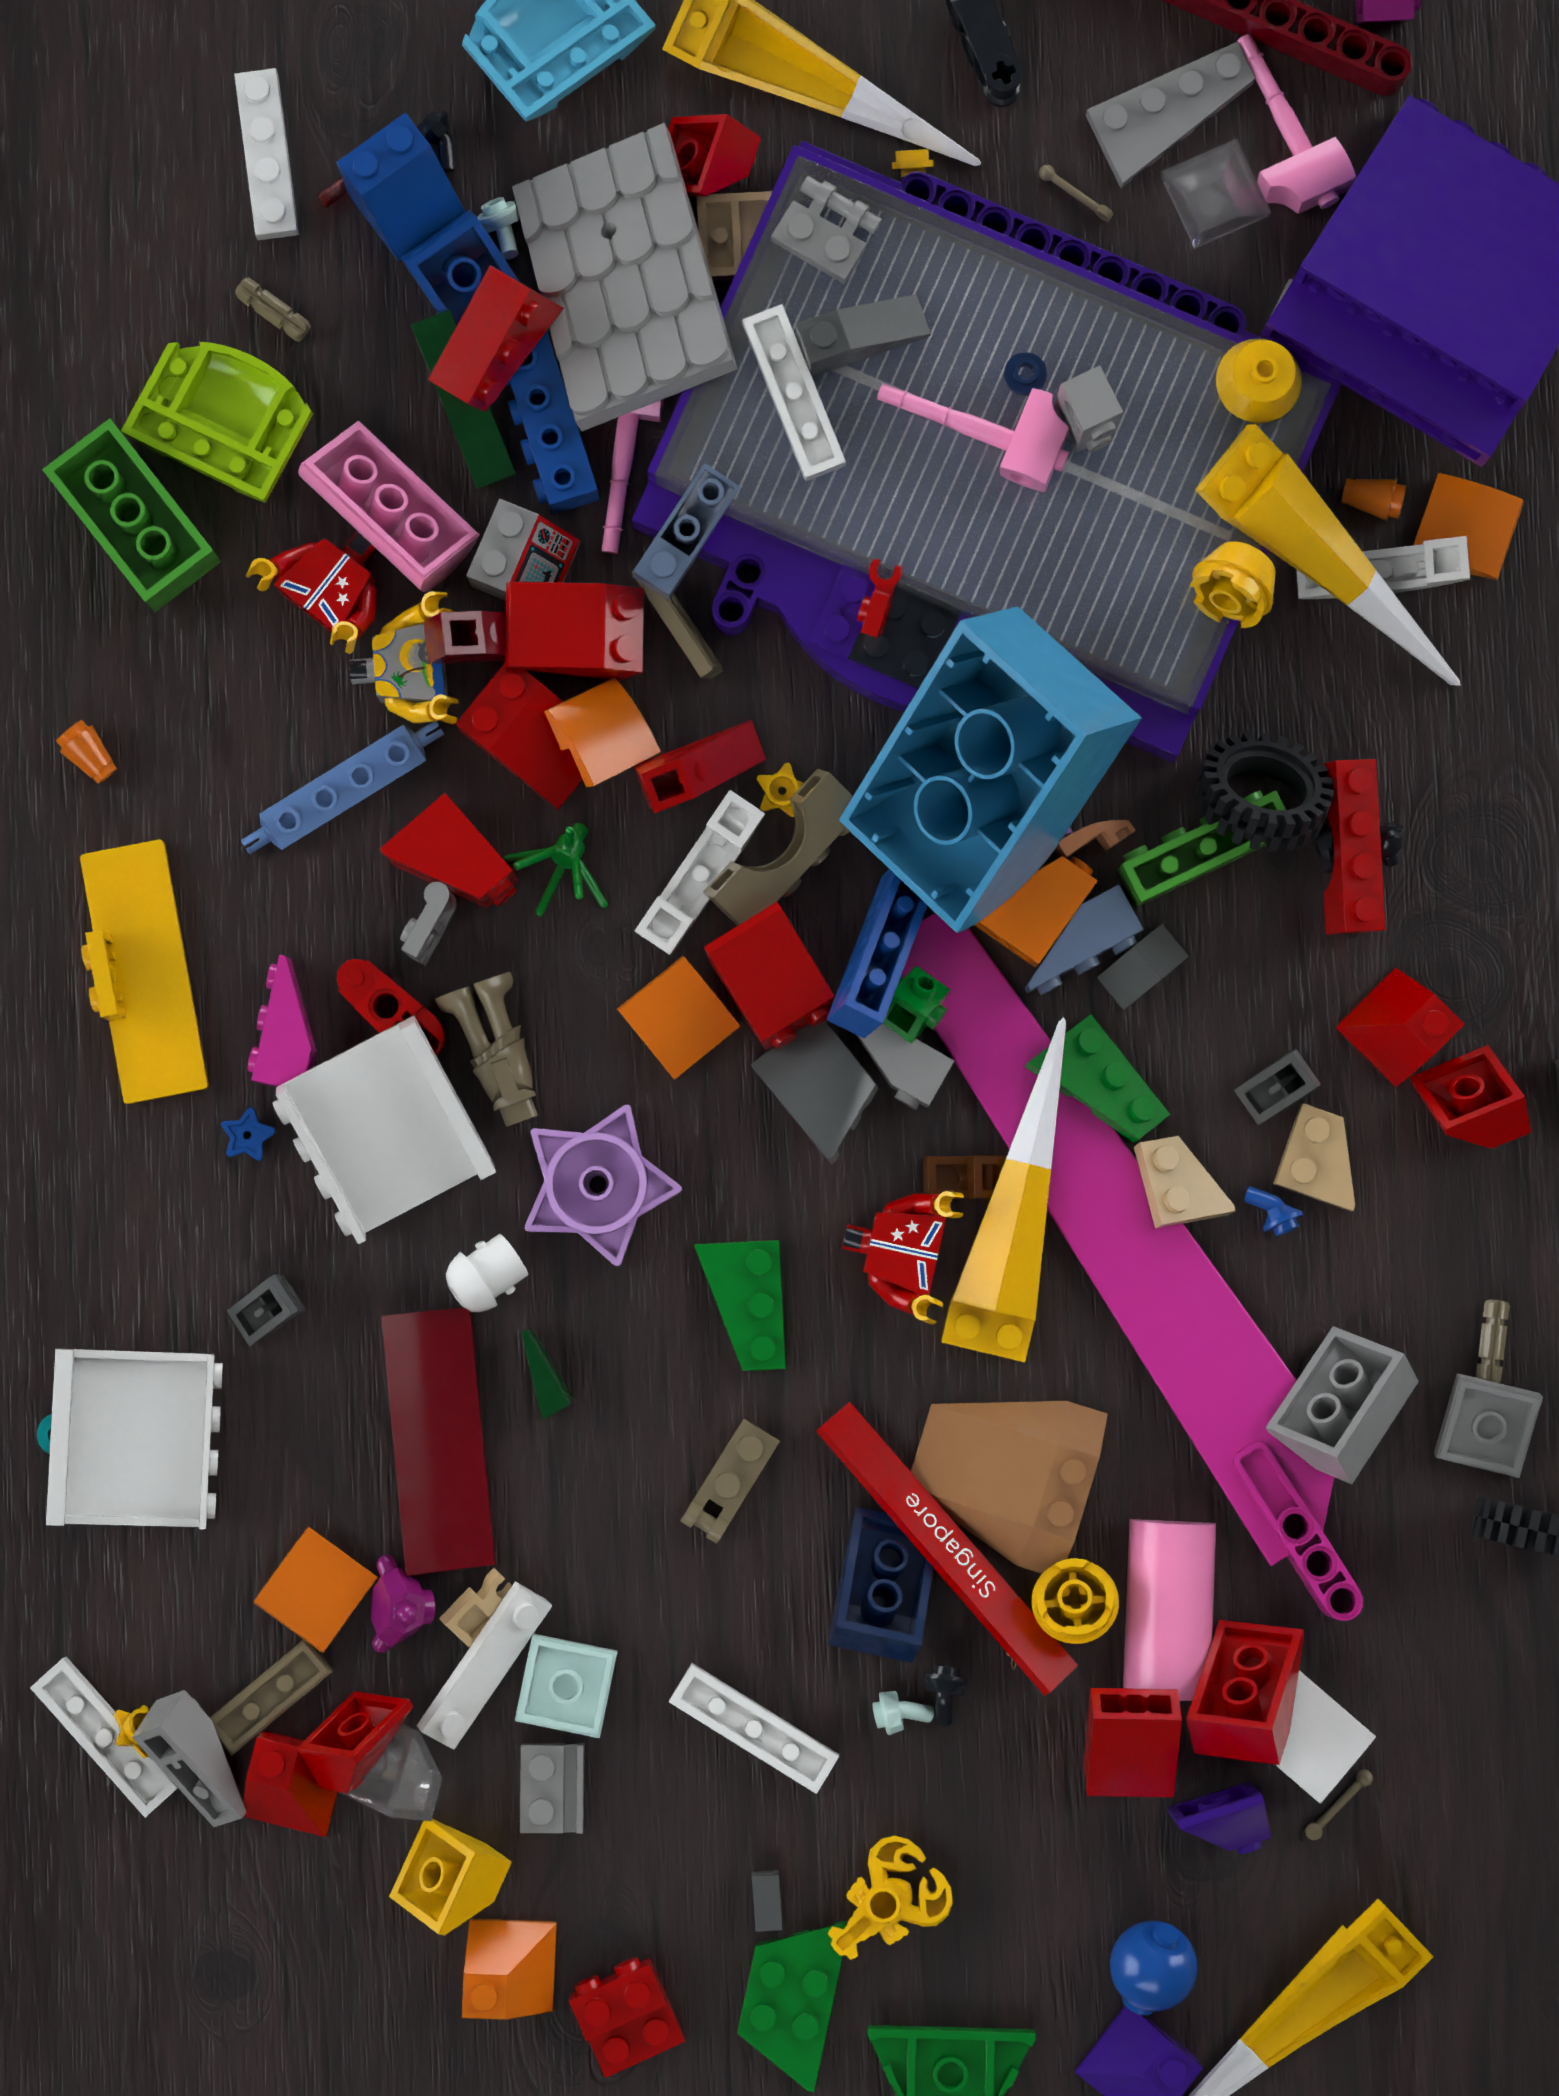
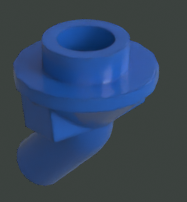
[1244,1186,1304,1237]

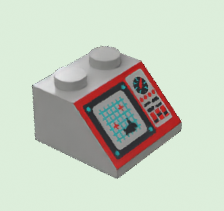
[466,498,581,601]

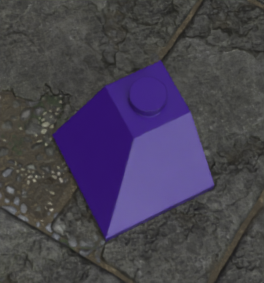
[1167,1781,1271,1854]
[1074,2005,1203,2096]

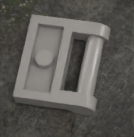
[400,882,458,966]

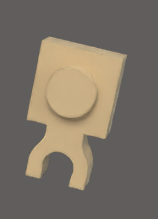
[439,1568,512,1648]

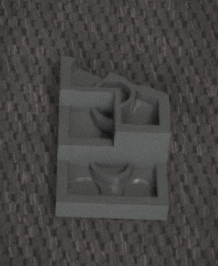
[751,1021,879,1165]

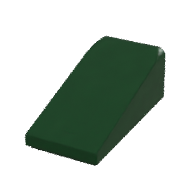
[521,1329,574,1420]

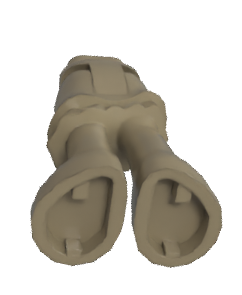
[435,972,538,1127]

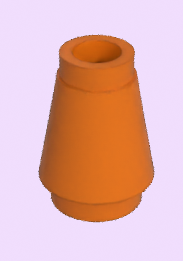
[1341,478,1406,521]
[56,720,118,784]

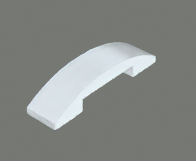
[1296,536,1470,599]
[635,790,765,955]

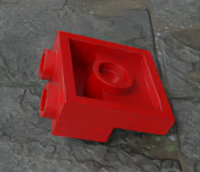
[569,1957,685,2078]

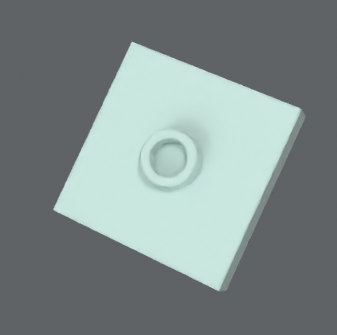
[515,1634,618,1738]

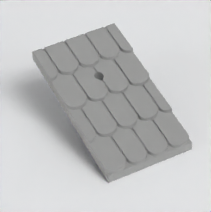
[512,123,738,431]

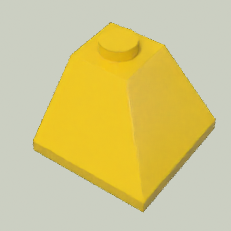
[389,1817,512,1936]

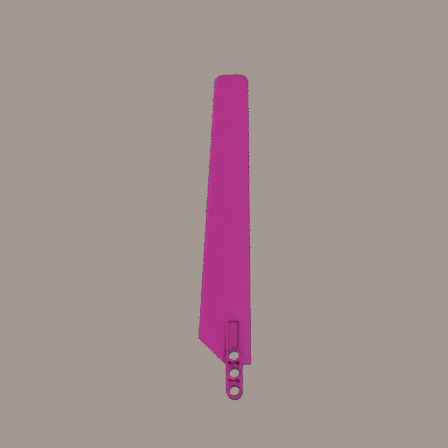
[901,913,1363,1621]

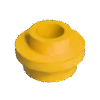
[892,149,934,177]

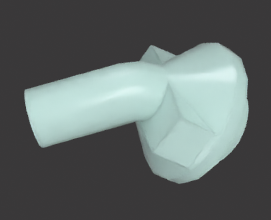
[477,197,519,259]
[872,1691,934,1735]

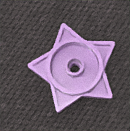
[524,1104,682,1266]

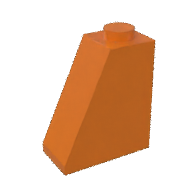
[974,856,1098,968]

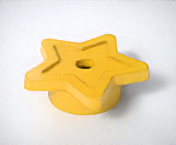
[757,763,804,817]
[114,1705,149,1758]

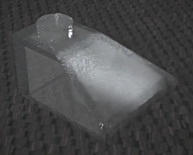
[1160,139,1271,249]
[339,1724,442,1821]

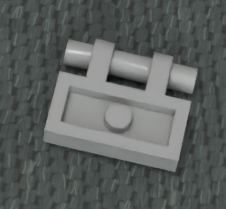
[771,176,882,285]

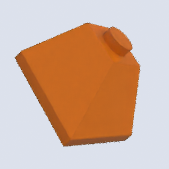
[462,1918,557,2020]

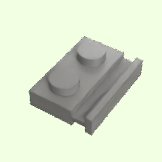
[520,1743,585,1834]

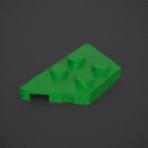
[737,1921,847,2092]
[867,2025,1036,2096]

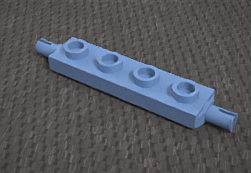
[241,721,445,855]

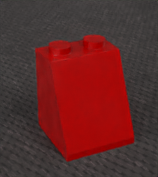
[380,793,519,909]
[704,902,835,1050]

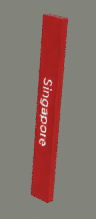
[816,1402,1078,1696]

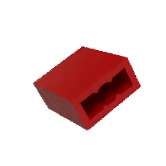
[1084,1688,1182,1798]

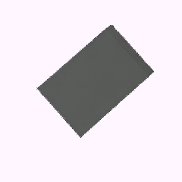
[1096,924,1189,1010]
[1234,1049,1321,1125]
[227,1274,307,1347]

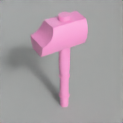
[1237,34,1357,214]
[877,383,1069,492]
[601,399,664,554]

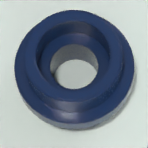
[1004,352,1047,396]

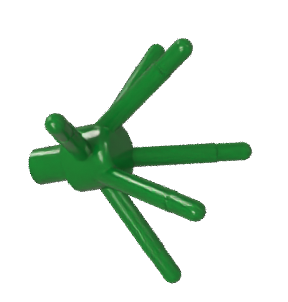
[503,823,608,917]

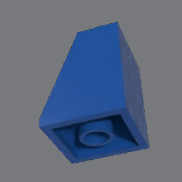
[336,113,465,262]

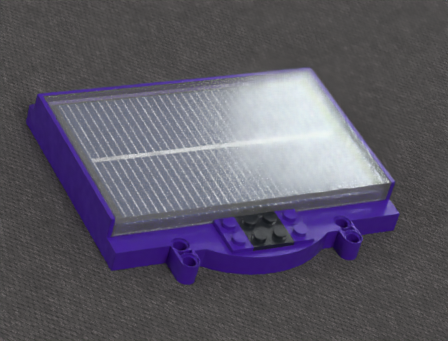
[632,141,1341,763]

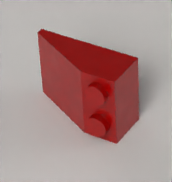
[505,581,644,681]
[456,663,583,810]
[1186,1620,1304,1765]

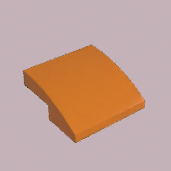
[1414,473,1524,580]
[544,678,661,788]
[617,956,740,1080]
[254,1527,378,1653]

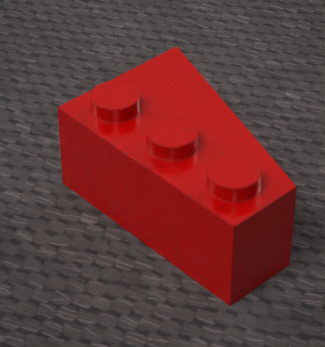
[428,265,564,412]

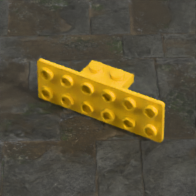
[80,839,209,1104]

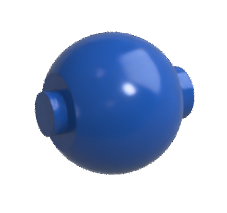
[1110,1921,1198,2015]

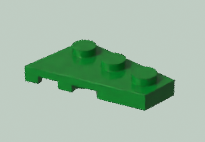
[1024,1014,1170,1143]
[694,1240,786,1371]

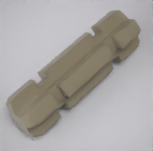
[235,277,311,342]
[1476,1299,1510,1383]

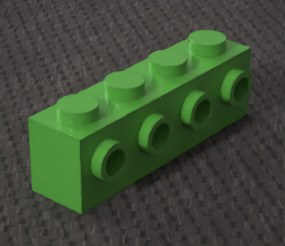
[1117,791,1286,908]

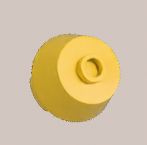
[1216,339,1302,423]
[1190,541,1276,628]
[1032,1558,1119,1644]

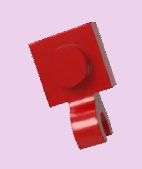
[857,558,903,637]

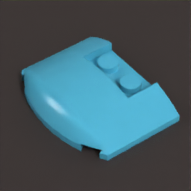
[462,0,656,122]

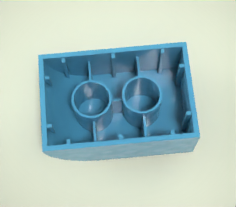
[839,606,1142,933]

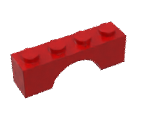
[1317,759,1386,935]

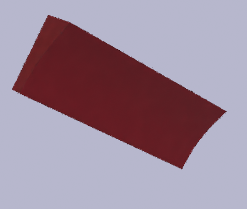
[381,1307,496,1576]

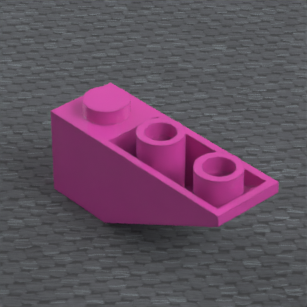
[248,955,317,1087]

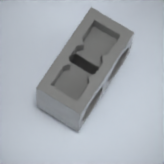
[1053,365,1123,453]

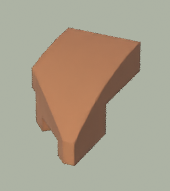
[1054,820,1136,859]

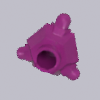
[370,1555,435,1653]

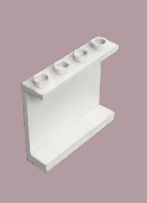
[272,1016,496,1244]

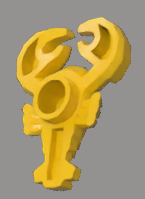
[828,1835,953,1960]

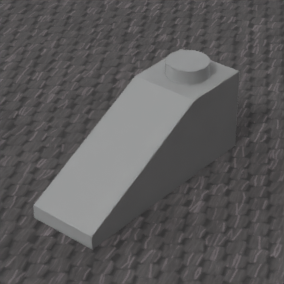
[855,1024,954,1110]
[132,1690,246,1827]

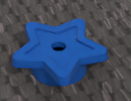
[221,1107,276,1161]

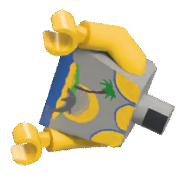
[349,591,459,724]

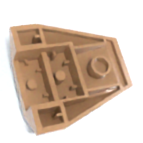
[911,1401,1108,1574]

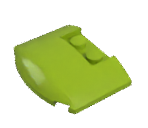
[121,342,313,503]

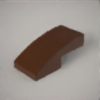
[923,1155,1007,1199]

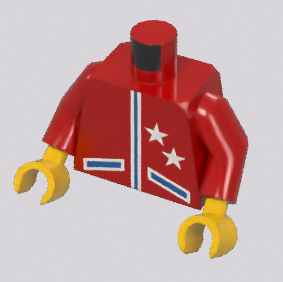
[246,532,378,654]
[842,1191,964,1325]

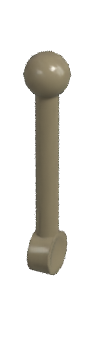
[1039,165,1114,222]
[1304,1769,1373,1841]

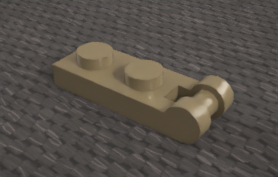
[680,1418,780,1544]

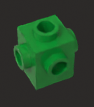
[883,965,951,1044]

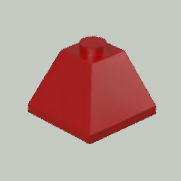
[668,114,761,197]
[1335,968,1465,1088]
[1410,1045,1531,1149]
[297,1691,413,1793]
[243,1730,338,1837]

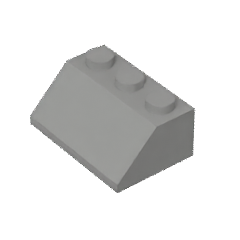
[1266,1326,1419,1484]

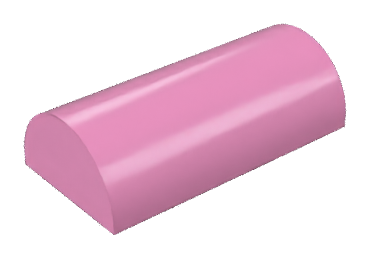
[298,420,480,592]
[1123,1519,1216,1701]

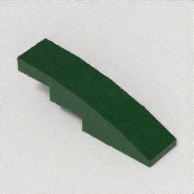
[410,309,516,489]

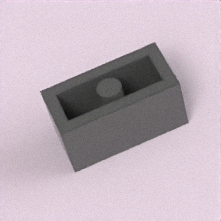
[752,1870,783,1932]

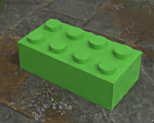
[42,418,222,613]

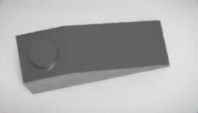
[795,294,931,377]

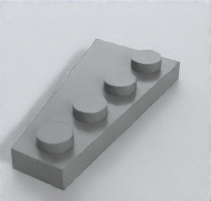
[1085,41,1255,189]

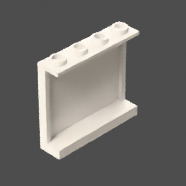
[46,1349,223,1529]

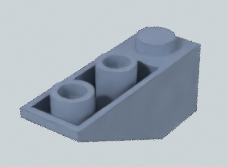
[633,463,740,600]
[1025,885,1144,995]

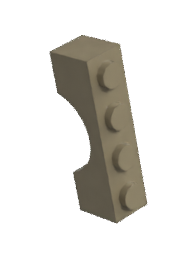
[703,769,853,926]

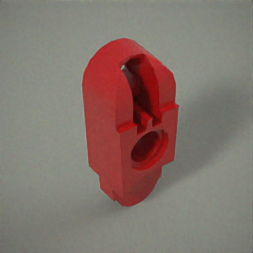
[336,959,447,1057]

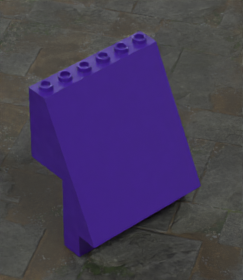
[1261,95,1559,467]

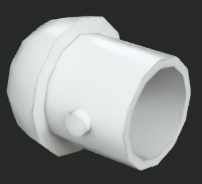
[446,1234,528,1312]

